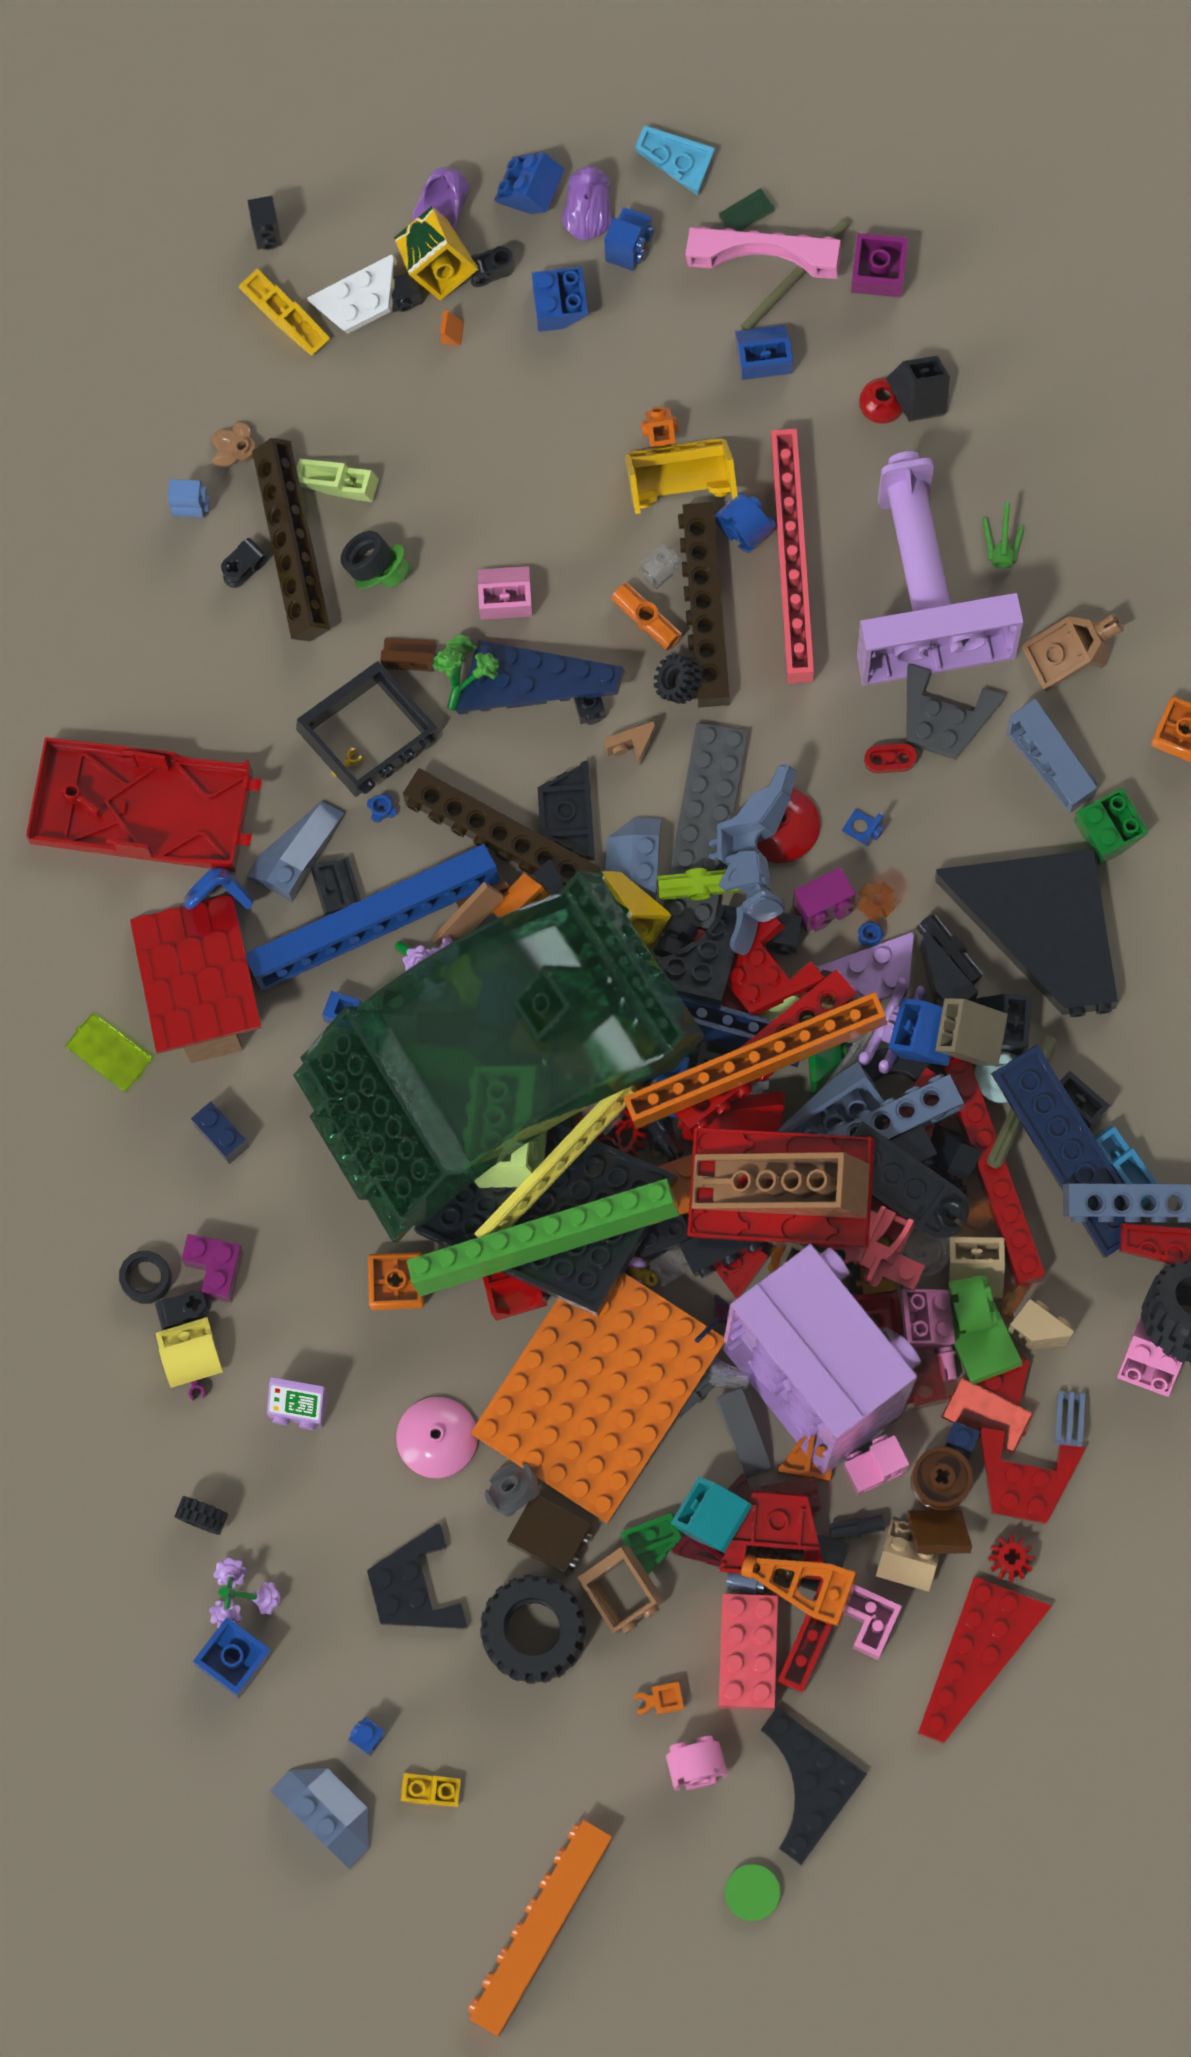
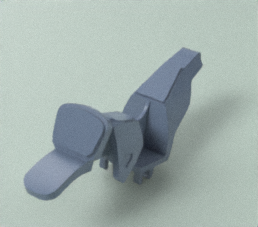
[709,764,797,955]

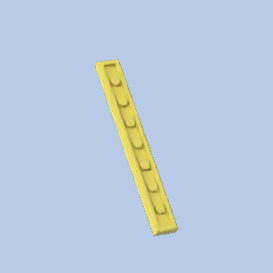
[474,1076,638,1237]

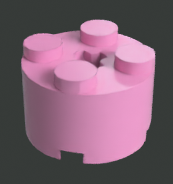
[666,1736,728,1791]

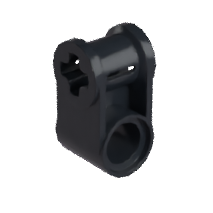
[471,246,515,287]
[221,538,269,588]
[155,1291,210,1330]

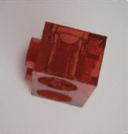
[907,1346,947,1410]

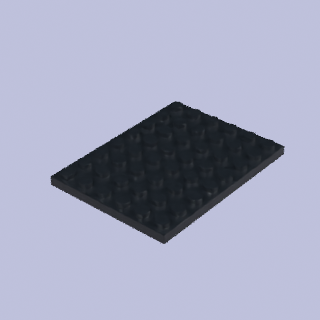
[414,1119,678,1317]

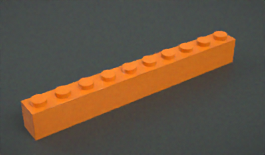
[623,992,887,1129]

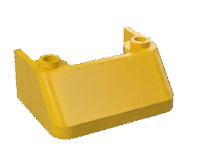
[625,439,738,514]

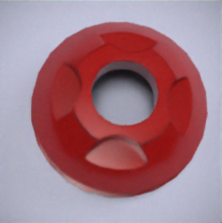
[859,378,903,424]

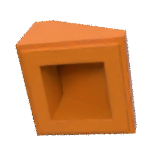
[440,310,464,346]

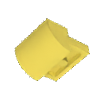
[155,1317,223,1388]

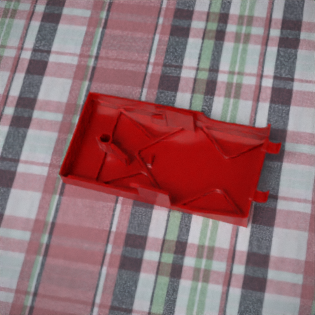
[26,737,262,872]

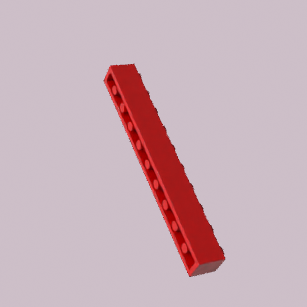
[939,1056,1045,1289]

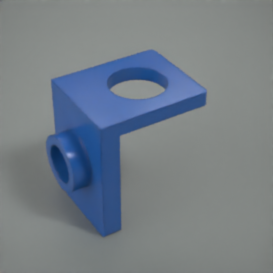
[842,809,885,847]

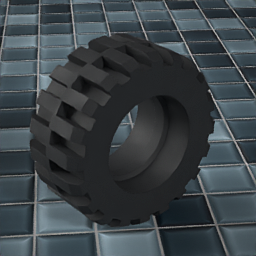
[1141,1261,1191,1365]
[480,1574,587,1684]

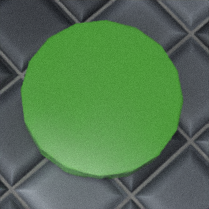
[725,1864,780,1921]

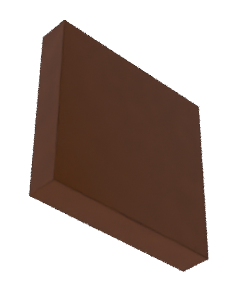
[907,1510,972,1554]

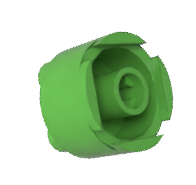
[948,1275,998,1335]

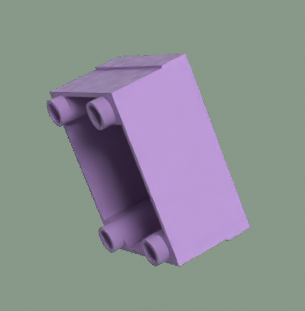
[722,1244,921,1475]

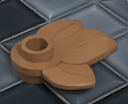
[212,422,256,467]

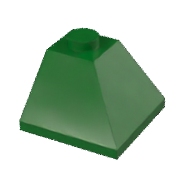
[808,1043,846,1094]

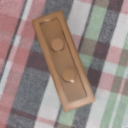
[431,882,504,947]

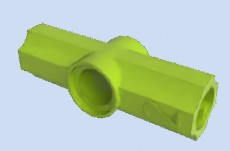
[657,868,739,901]

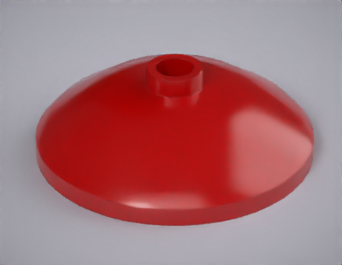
[757,789,820,863]

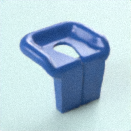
[184,868,253,910]

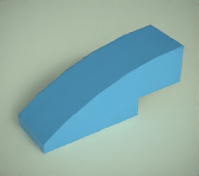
[1094,1126,1158,1208]

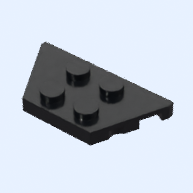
[537,761,595,860]

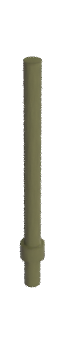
[741,219,849,330]

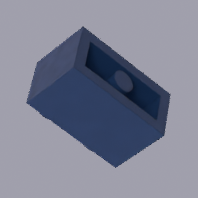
[191,1101,249,1164]

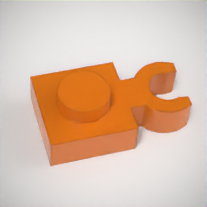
[634,1681,684,1715]

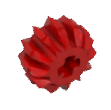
[988,1534,1035,1582]

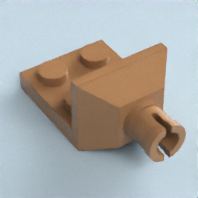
[1021,613,1124,691]

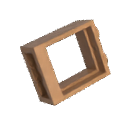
[577,1546,664,1634]

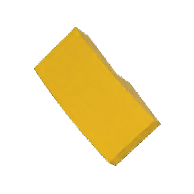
[399,1773,461,1807]

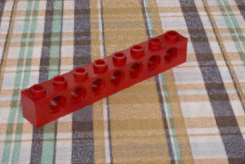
[674,969,858,1135]

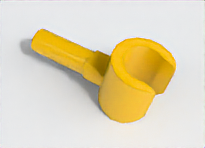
[331,748,364,777]

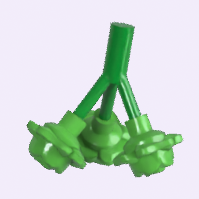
[433,635,499,711]

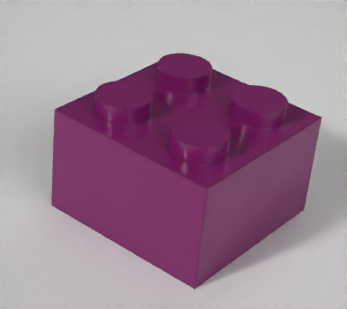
[851,233,908,298]
[792,867,856,932]

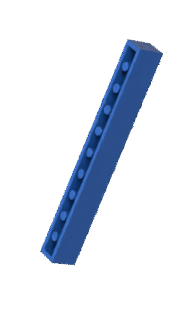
[246,844,501,992]

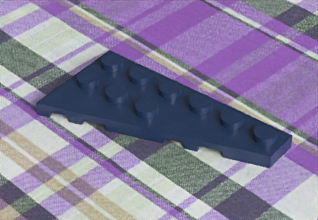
[456,640,625,715]

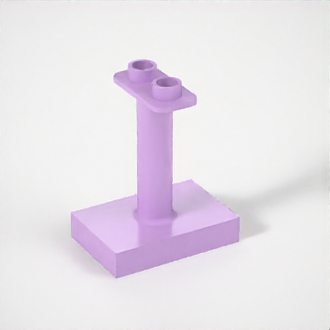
[856,451,1023,686]

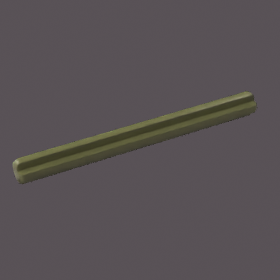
[987,1035,1058,1169]

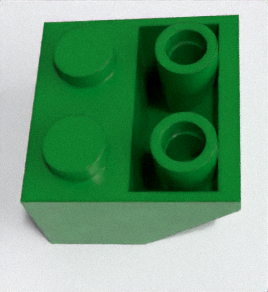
[1074,788,1149,865]

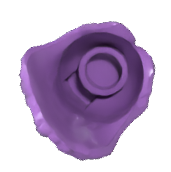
[562,165,612,241]
[413,167,469,230]

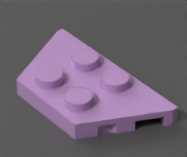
[817,932,914,1001]

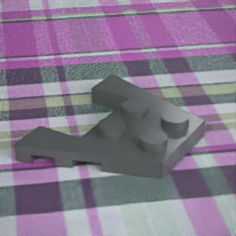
[906,664,1005,760]

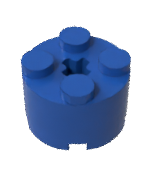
[715,492,776,553]

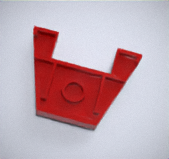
[727,917,825,1015]
[979,1427,1085,1524]
[719,1490,823,1580]

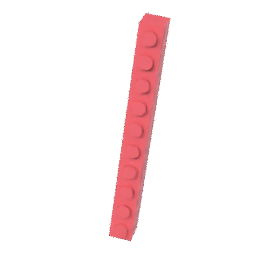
[771,429,814,684]

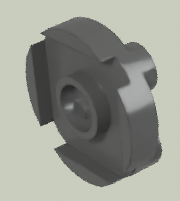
[485,1463,539,1517]

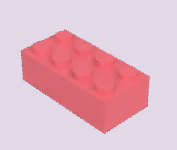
[719,1594,778,1711]

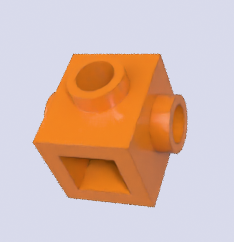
[641,407,679,447]

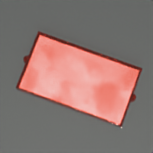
[941,1377,1033,1454]

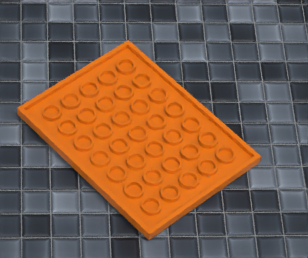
[470,1273,725,1524]

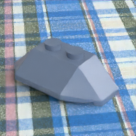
[605,817,661,901]
[270,1768,369,1869]

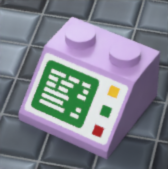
[267,1377,329,1430]

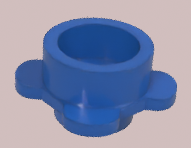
[367,794,396,823]

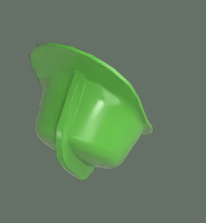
[355,544,413,589]

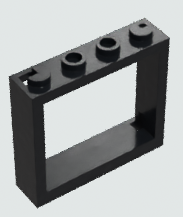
[296,661,438,797]

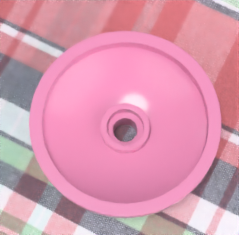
[396,1397,478,1478]

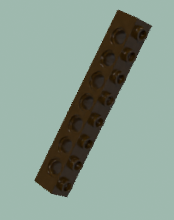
[252,438,330,642]
[678,502,730,708]
[403,768,600,900]

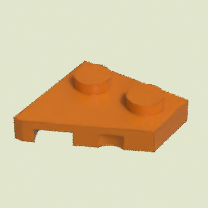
[778,1435,832,1482]

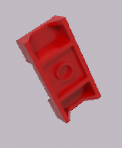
[483,1272,548,1321]

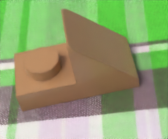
[604,721,655,765]

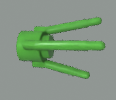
[982,502,1024,568]

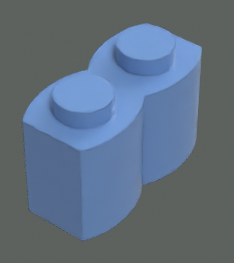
[168,479,210,518]

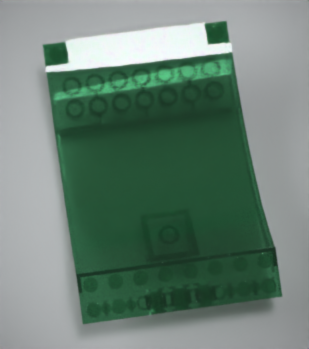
[293,871,705,1243]

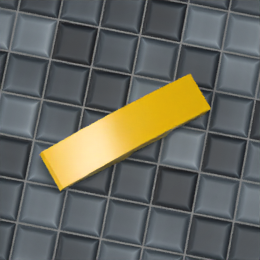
[239,268,330,356]

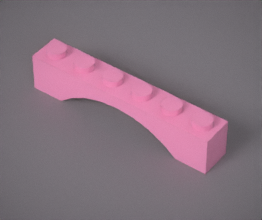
[685,226,842,279]

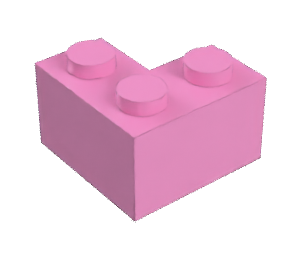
[843,1434,909,1496]
[844,1584,902,1660]

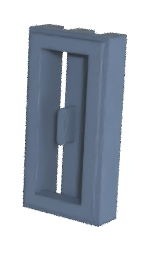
[1054,1391,1086,1447]

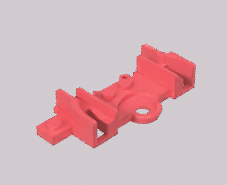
[812,1206,925,1291]

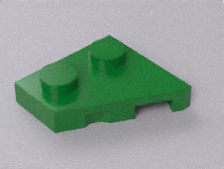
[620,1512,681,1575]

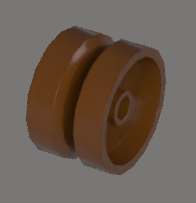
[911,1447,973,1510]

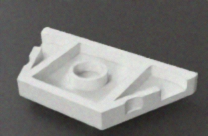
[308,254,397,334]

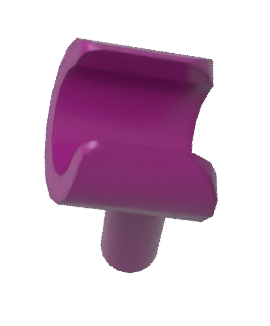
[189,1380,206,1401]

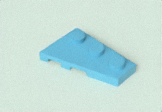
[635,125,715,196]

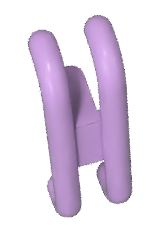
[859,978,927,1074]

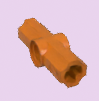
[611,582,682,651]

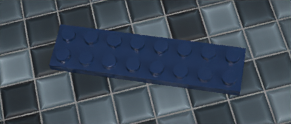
[990,1045,1148,1258]

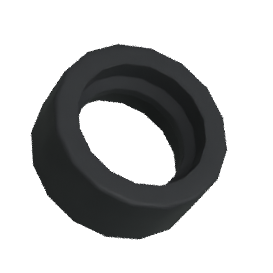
[340,531,391,581]
[119,1251,172,1304]

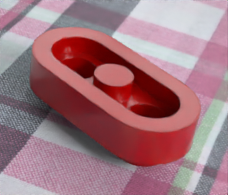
[864,744,917,773]

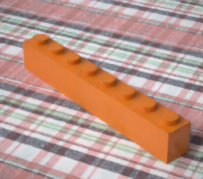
[467,1820,613,2037]

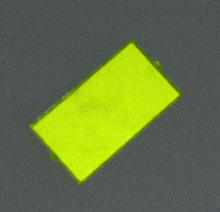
[65,1013,153,1093]

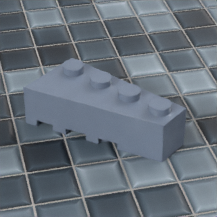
[1006,699,1097,813]

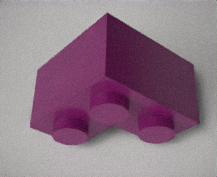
[181,1234,243,1303]

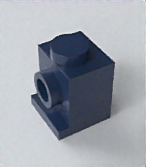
[945,1421,980,1461]

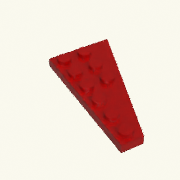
[917,1577,1052,1744]

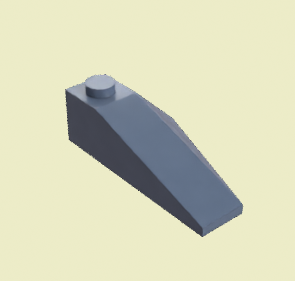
[246,801,345,902]

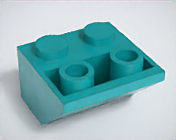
[671,1476,752,1553]

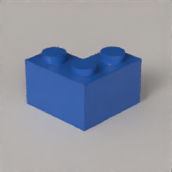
[604,207,654,271]

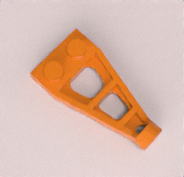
[741,1555,858,1627]

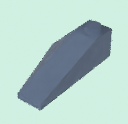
[776,1061,885,1135]

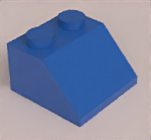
[193,1617,271,1699]

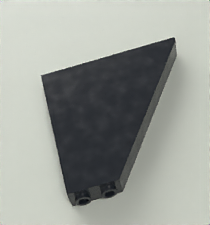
[935,850,1118,1017]

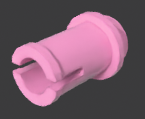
[935,1346,958,1382]

